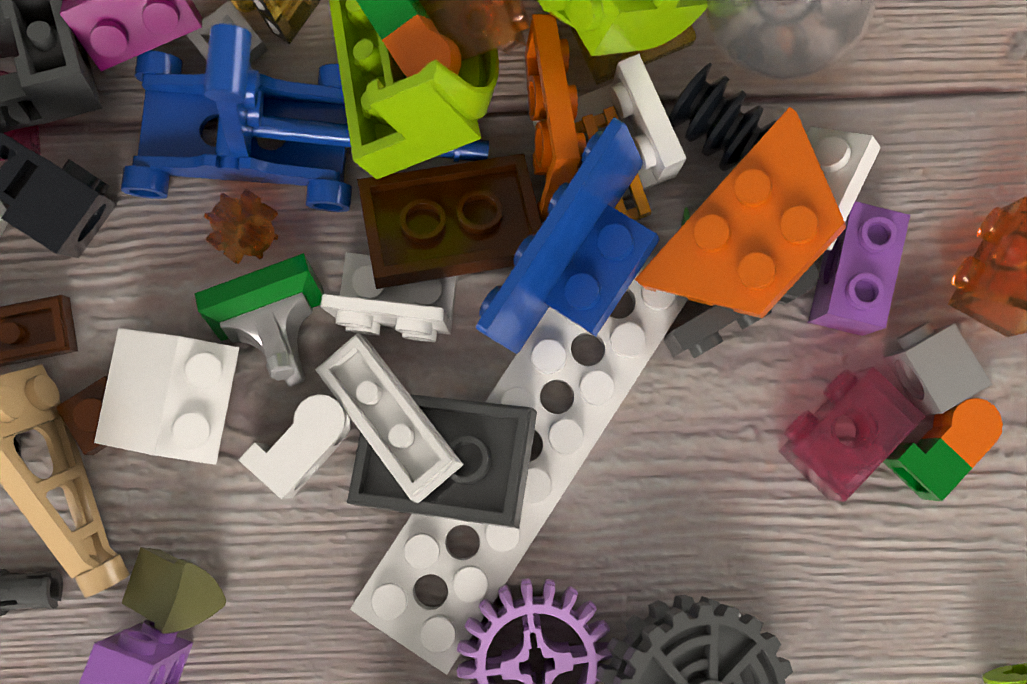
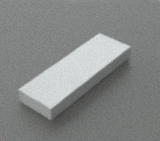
[315,332,464,503]

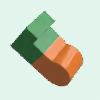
[356,0,461,77]
[880,398,1003,501]

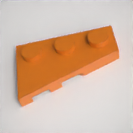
[525,14,586,224]

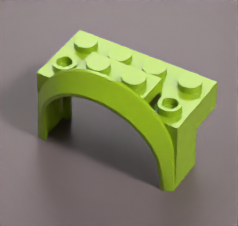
[329,0,499,179]

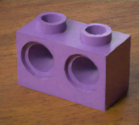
[79,620,193,684]

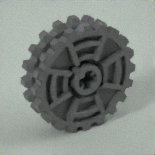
[596,595,793,684]

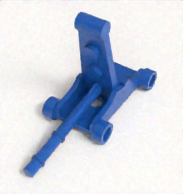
[121,23,489,212]

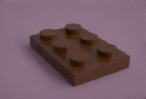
[357,153,542,289]

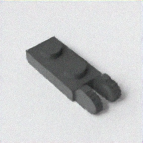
[664,263,820,358]

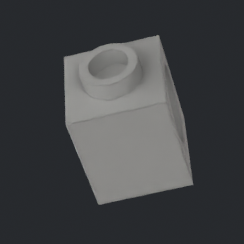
[884,322,993,416]

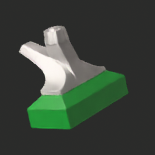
[194,253,324,387]

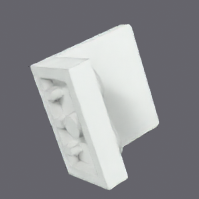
[533,54,687,199]
[321,252,458,342]

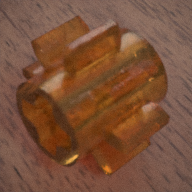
[204,189,279,264]

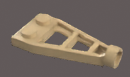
[0,364,130,598]

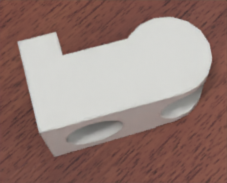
[239,394,352,499]

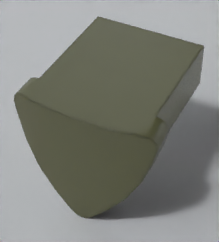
[122,547,226,634]

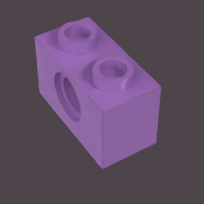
[808,201,910,336]

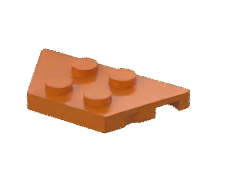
[634,107,846,318]

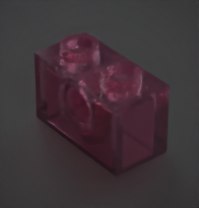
[778,367,926,502]

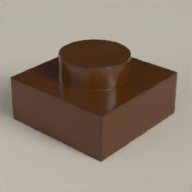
[56,376,108,455]

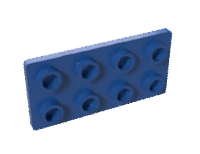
[476,117,660,354]

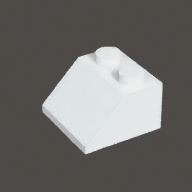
[94,328,239,465]

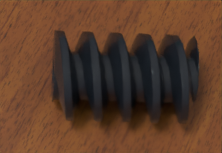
[669,63,777,171]

